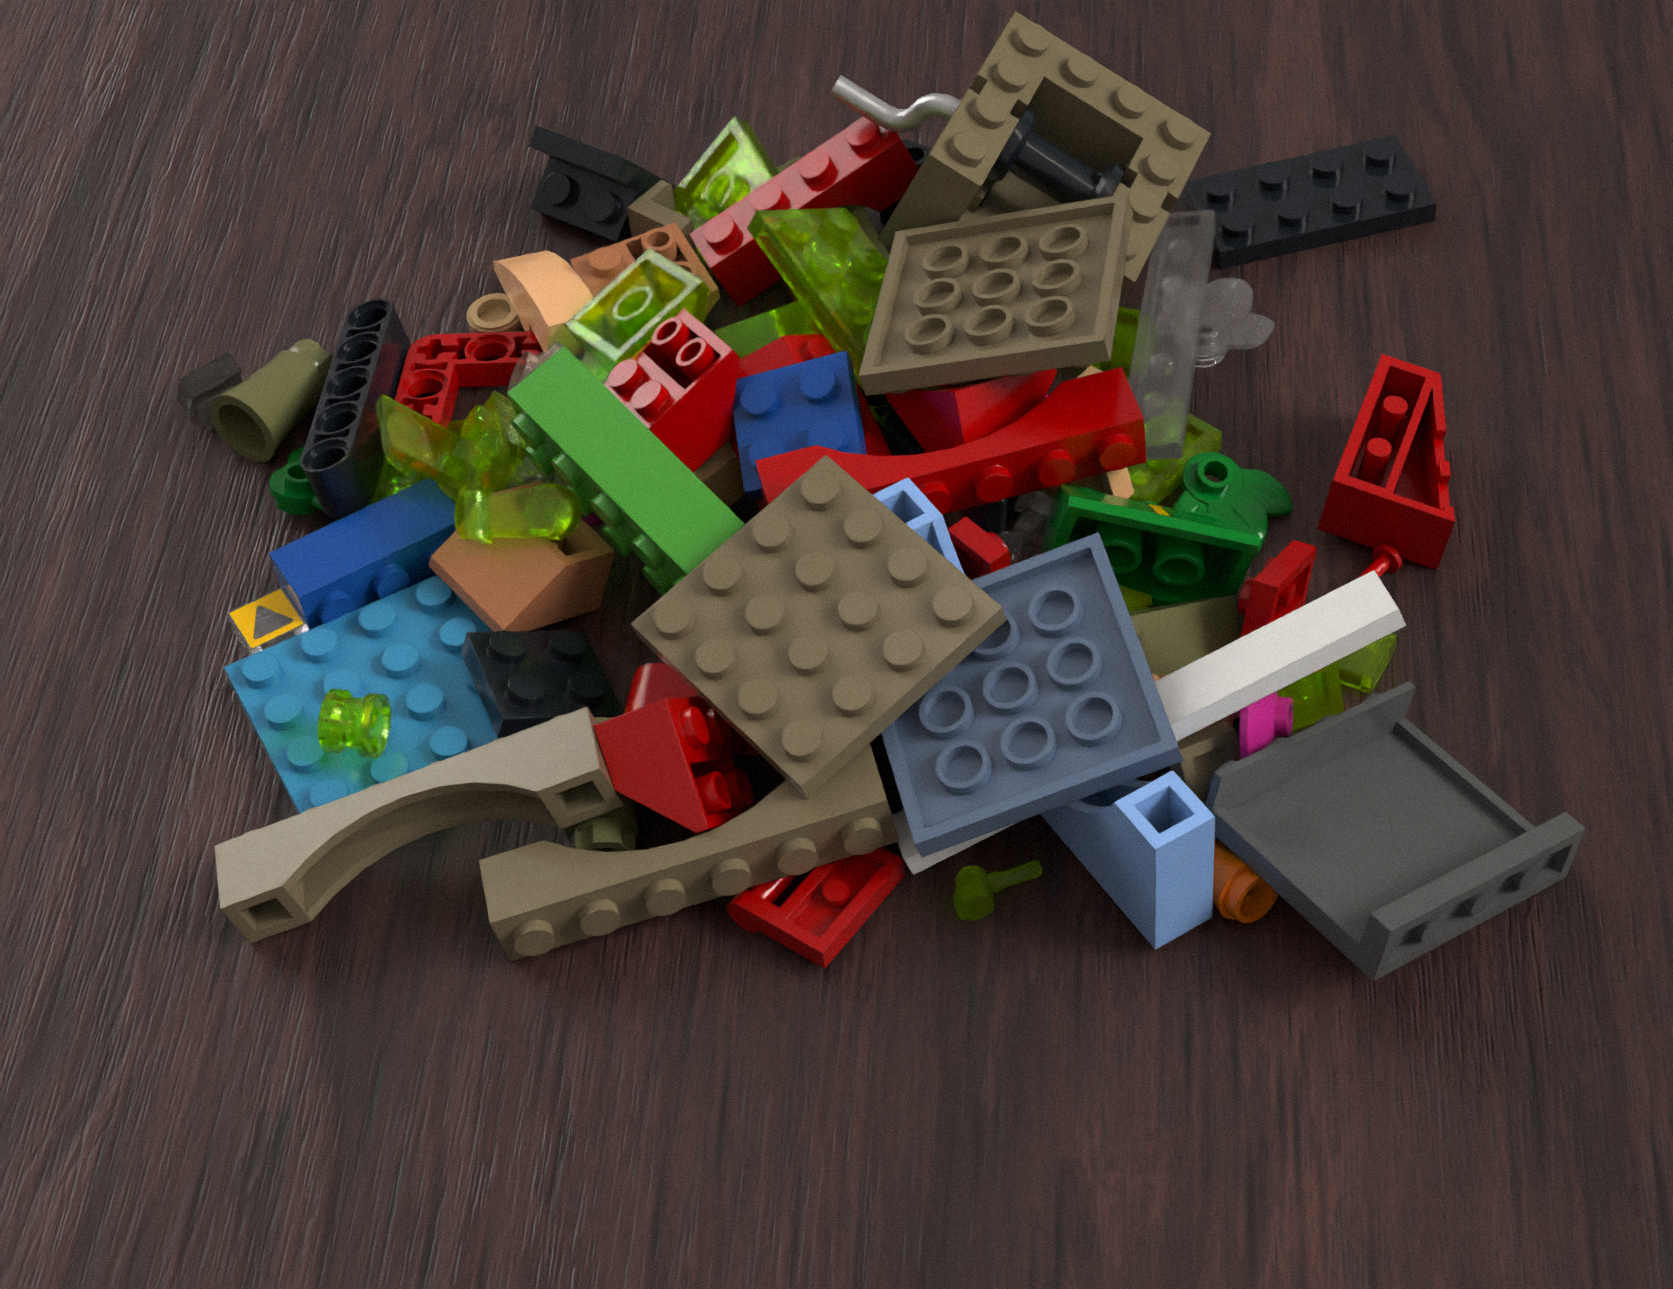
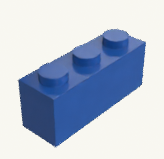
[269,475,466,631]

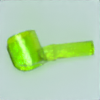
[953,860,1042,920]

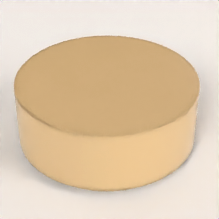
[467,293,524,333]

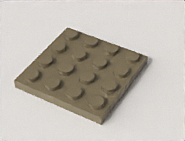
[859,194,1133,396]
[631,455,1006,799]

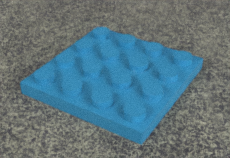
[224,575,498,814]

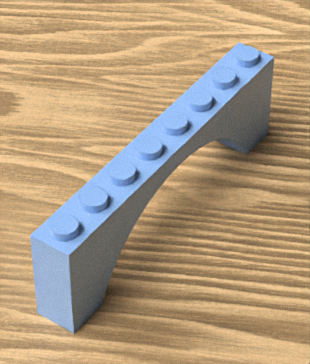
[873,477,1215,950]

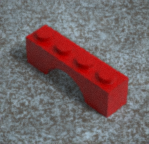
[690,116,919,307]

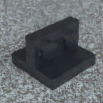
[528,125,676,243]

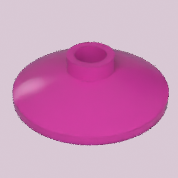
[1239,691,1293,760]

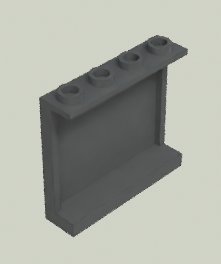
[1205,681,1586,981]

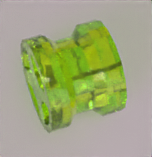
[318,688,392,759]

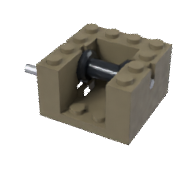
[829,11,1211,303]

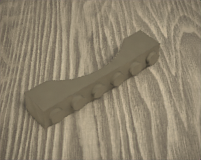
[214,707,624,944]
[479,743,900,962]

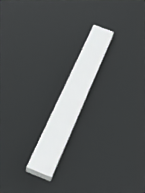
[892,570,1406,875]

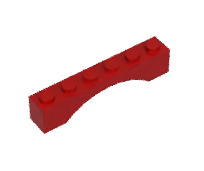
[755,367,1147,515]

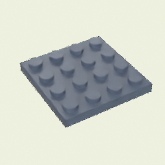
[881,532,1184,857]

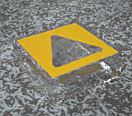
[226,586,309,656]

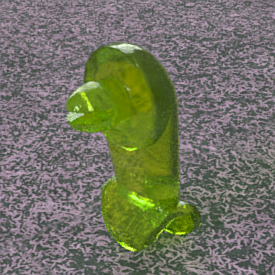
[454,483,582,545]

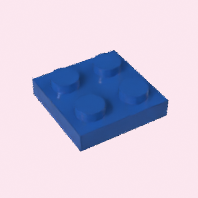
[733,351,867,501]

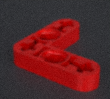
[389,331,547,459]

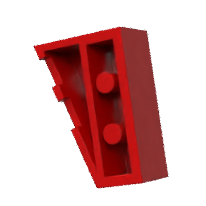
[1317,354,1455,570]

